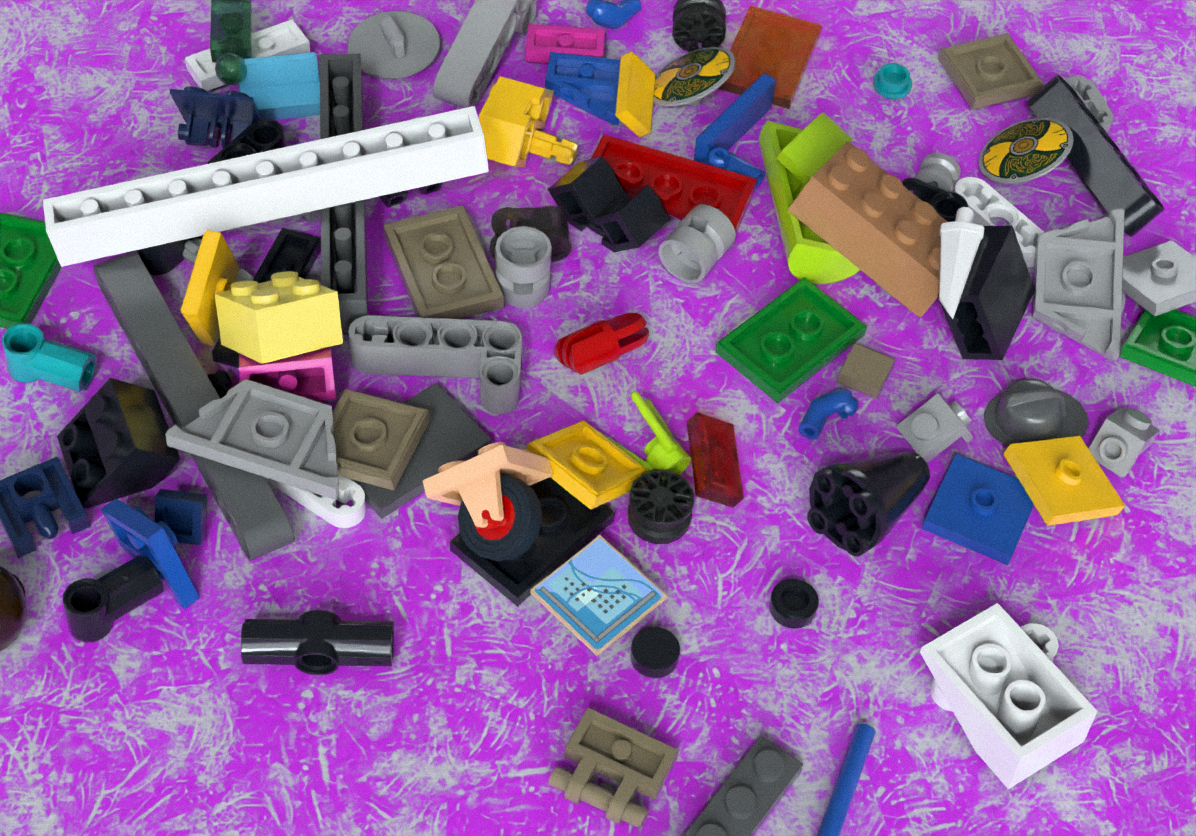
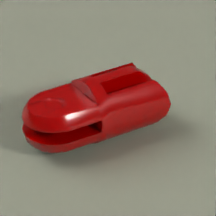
[554,313,649,375]

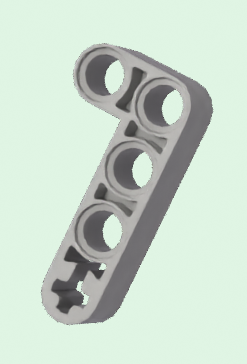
[433,0,537,108]
[348,315,522,415]

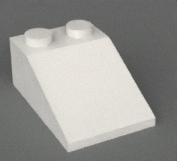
[920,603,1097,789]

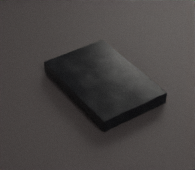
[450,477,615,607]

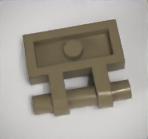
[548,708,679,829]

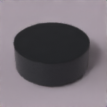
[769,579,819,629]
[630,627,680,678]

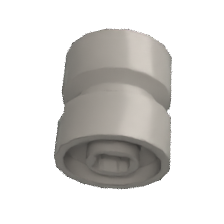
[658,204,736,284]
[495,226,552,308]

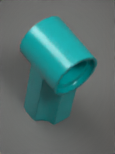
[2,323,97,392]

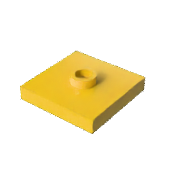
[180,230,240,346]
[526,421,649,510]
[1003,436,1125,526]

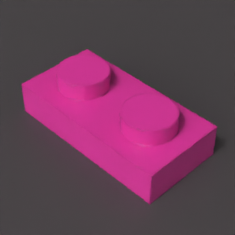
[525,24,605,64]

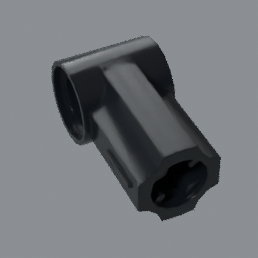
[63,555,164,642]

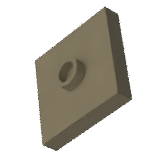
[938,33,1044,110]
[332,389,431,491]

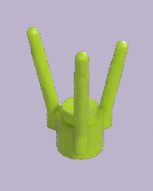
[597,391,691,482]

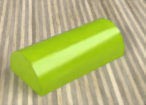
[759,121,860,284]

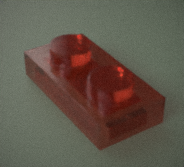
[686,412,744,508]

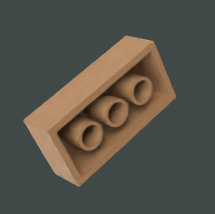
[788,141,948,318]

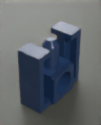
[0,457,90,558]

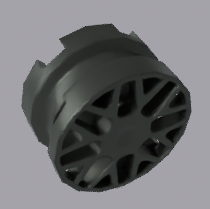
[672,0,726,52]
[627,470,694,544]

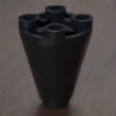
[807,452,930,557]

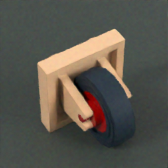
[423,442,553,561]

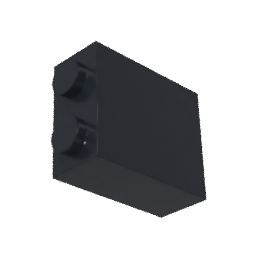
[938,225,1035,360]

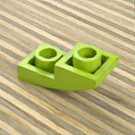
[776,112,853,185]

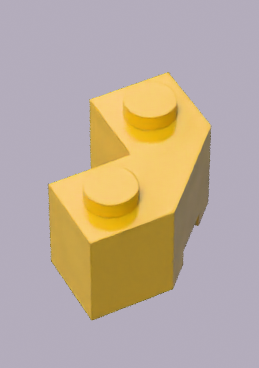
[478,76,554,167]

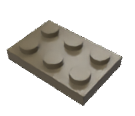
[383,205,504,319]

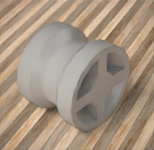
[913,153,961,192]

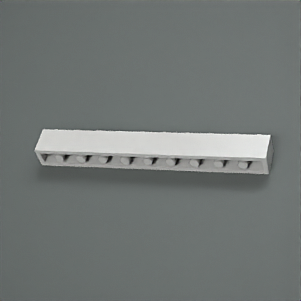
[43,106,489,267]

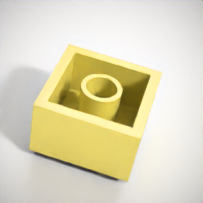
[215,271,343,364]

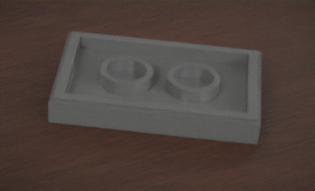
[351,383,492,519]

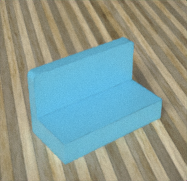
[236,52,320,120]

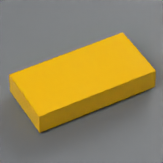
[615,51,655,138]

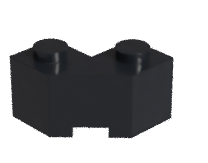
[547,156,670,252]

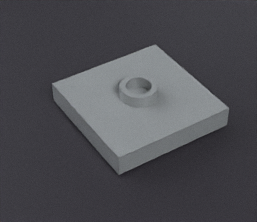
[1122,240,1196,316]

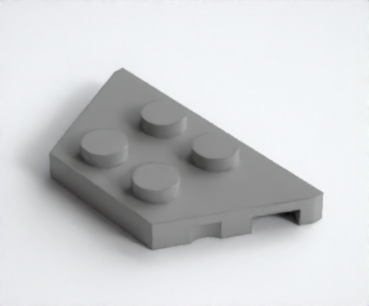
[1032,209,1125,361]
[166,379,339,500]

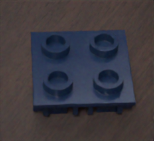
[170,86,262,148]

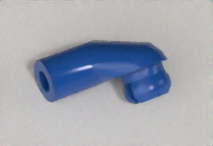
[586,0,642,29]
[706,147,765,189]
[798,388,859,439]

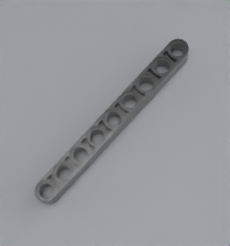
[93,251,295,561]

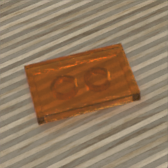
[717,6,822,109]

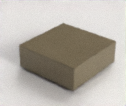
[837,343,895,399]

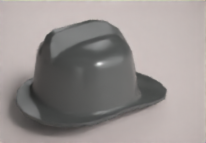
[984,379,1089,446]

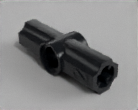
[241,610,394,675]

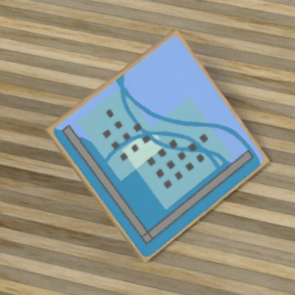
[530,535,667,656]

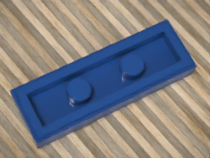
[694,73,776,164]

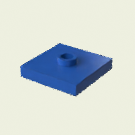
[921,453,1034,565]

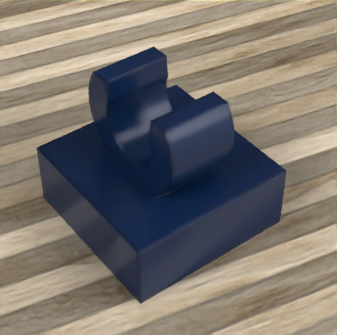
[155,489,207,545]

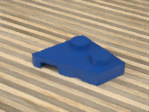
[545,52,620,125]
[101,498,200,609]

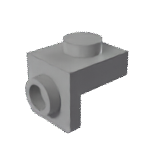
[896,393,974,463]
[1089,407,1160,477]

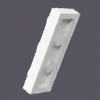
[185,19,310,91]

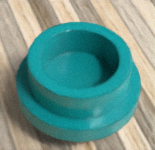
[873,63,912,99]

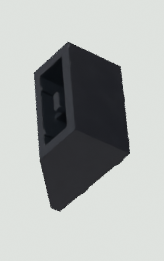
[57,378,180,508]

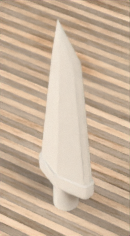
[939,207,985,319]

